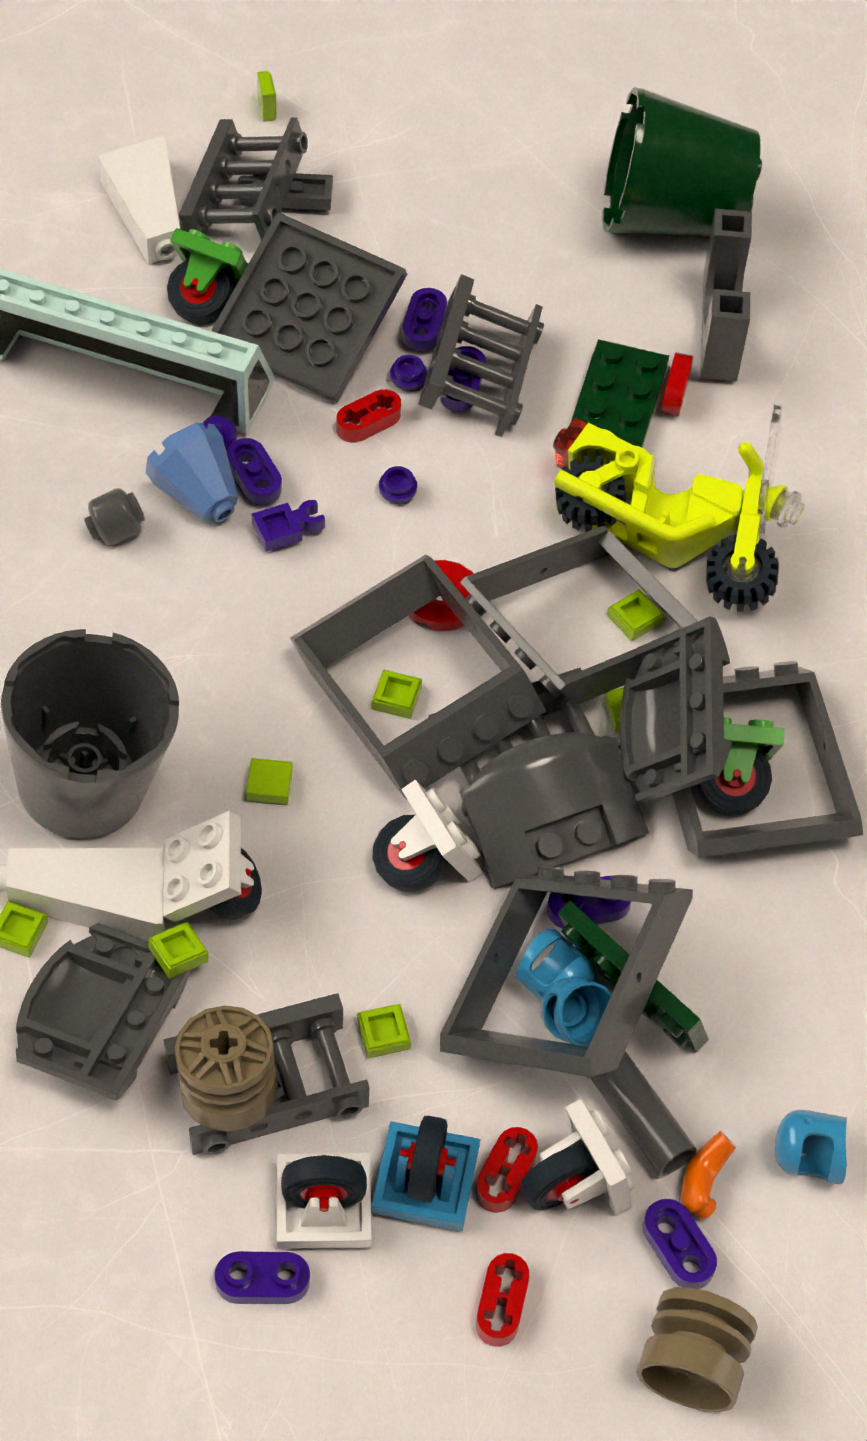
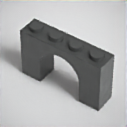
[700,209,752,381]

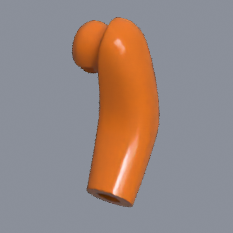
[681,1131,736,1220]

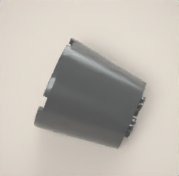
[1,629,179,839]

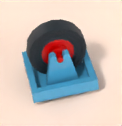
[371,1116,481,1231]

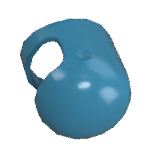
[515,929,595,1002]
[541,977,612,1047]
[775,1110,847,1184]

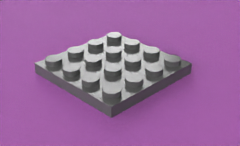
[211,212,408,402]

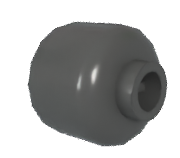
[84,488,146,546]

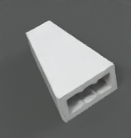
[97,135,180,265]
[0,847,166,941]

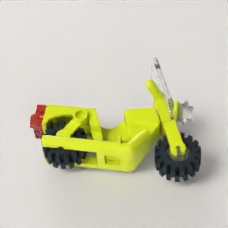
[553,404,805,612]

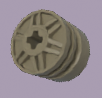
[174,1005,277,1132]
[636,1287,758,1412]

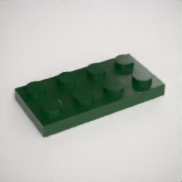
[561,339,669,458]
[558,901,709,1052]

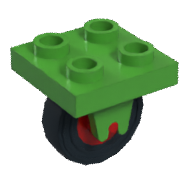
[167,228,248,324]
[697,717,785,815]

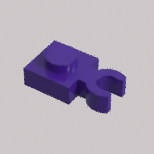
[251,500,325,552]

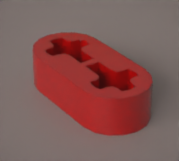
[661,352,694,416]
[336,389,401,443]
[476,1127,538,1213]
[476,1253,529,1347]

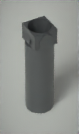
[578,1042,697,1176]

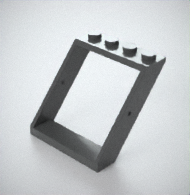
[460,526,698,706]
[290,554,546,800]
[672,661,863,858]
[440,867,693,1077]

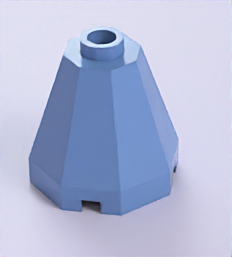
[145,422,238,522]

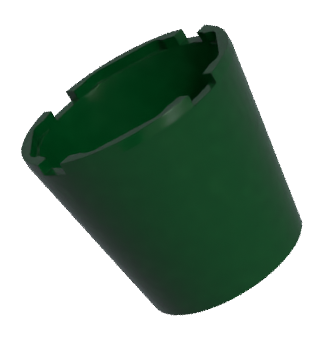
[602,87,762,237]

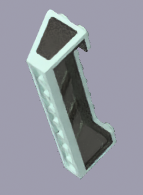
[0,269,274,434]

